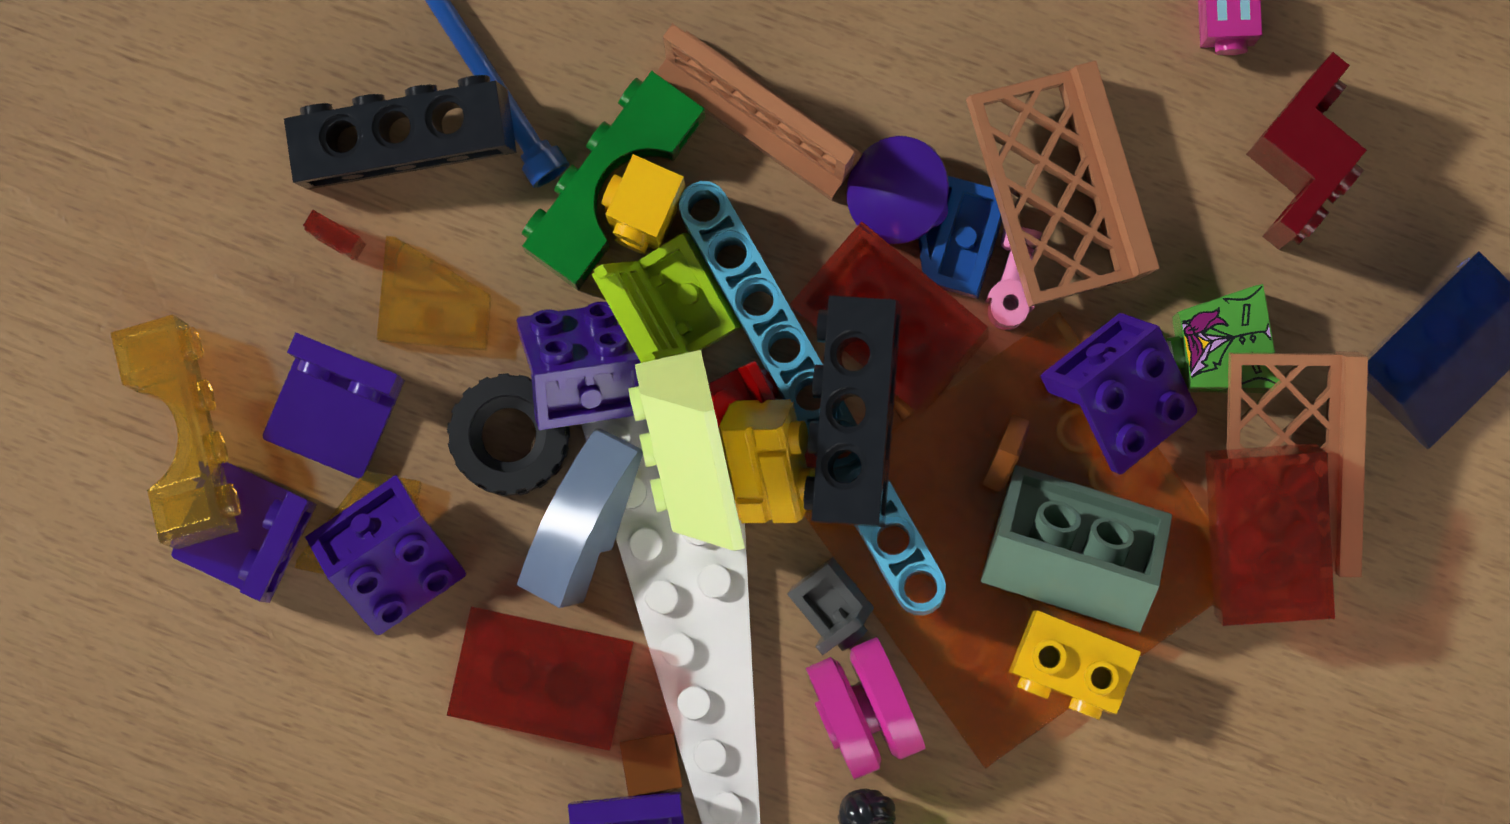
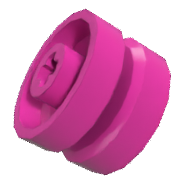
[806,637,926,780]

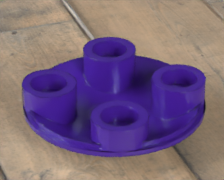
[847,136,949,244]

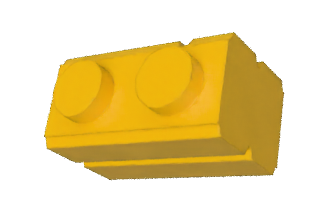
[718,399,815,523]

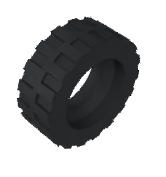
[447,373,570,496]

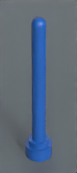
[425,0,570,188]

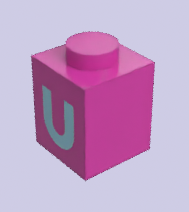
[1198,0,1262,55]

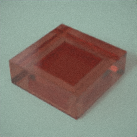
[303,209,366,261]

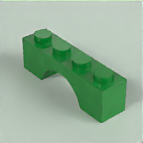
[522,70,705,291]

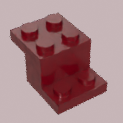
[1246,52,1367,250]

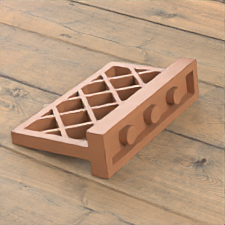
[656,23,863,201]
[966,61,1160,307]
[1224,351,1368,577]

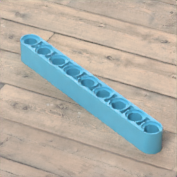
[679,181,946,616]

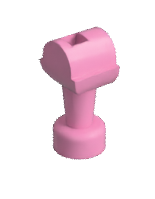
[985,227,1042,330]

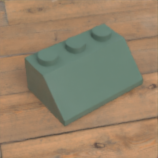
[981,465,1172,632]

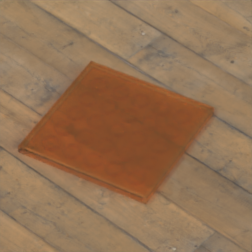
[804,311,1252,769]

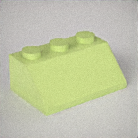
[628,350,745,551]

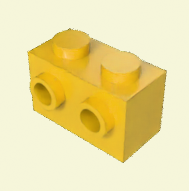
[601,154,686,254]
[1008,610,1141,720]

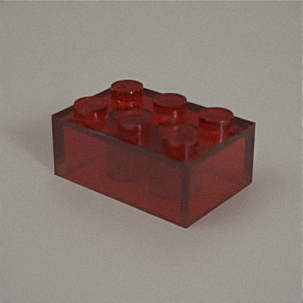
[790,221,989,419]
[1205,443,1335,626]
[447,606,636,751]

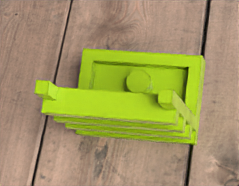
[591,233,742,363]

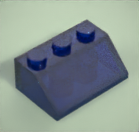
[1367,251,1510,450]

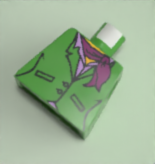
[1165,284,1279,393]

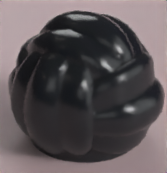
[838,788,896,824]

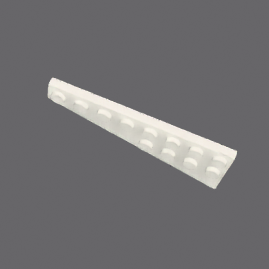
[581,416,760,824]

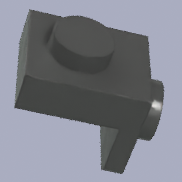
[787,557,874,655]

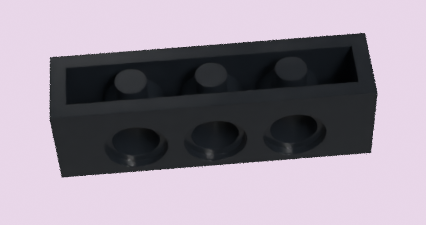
[284,75,517,190]
[804,296,902,528]

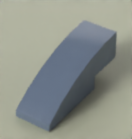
[517,428,643,608]

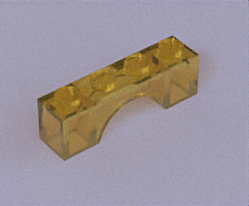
[110,314,241,549]

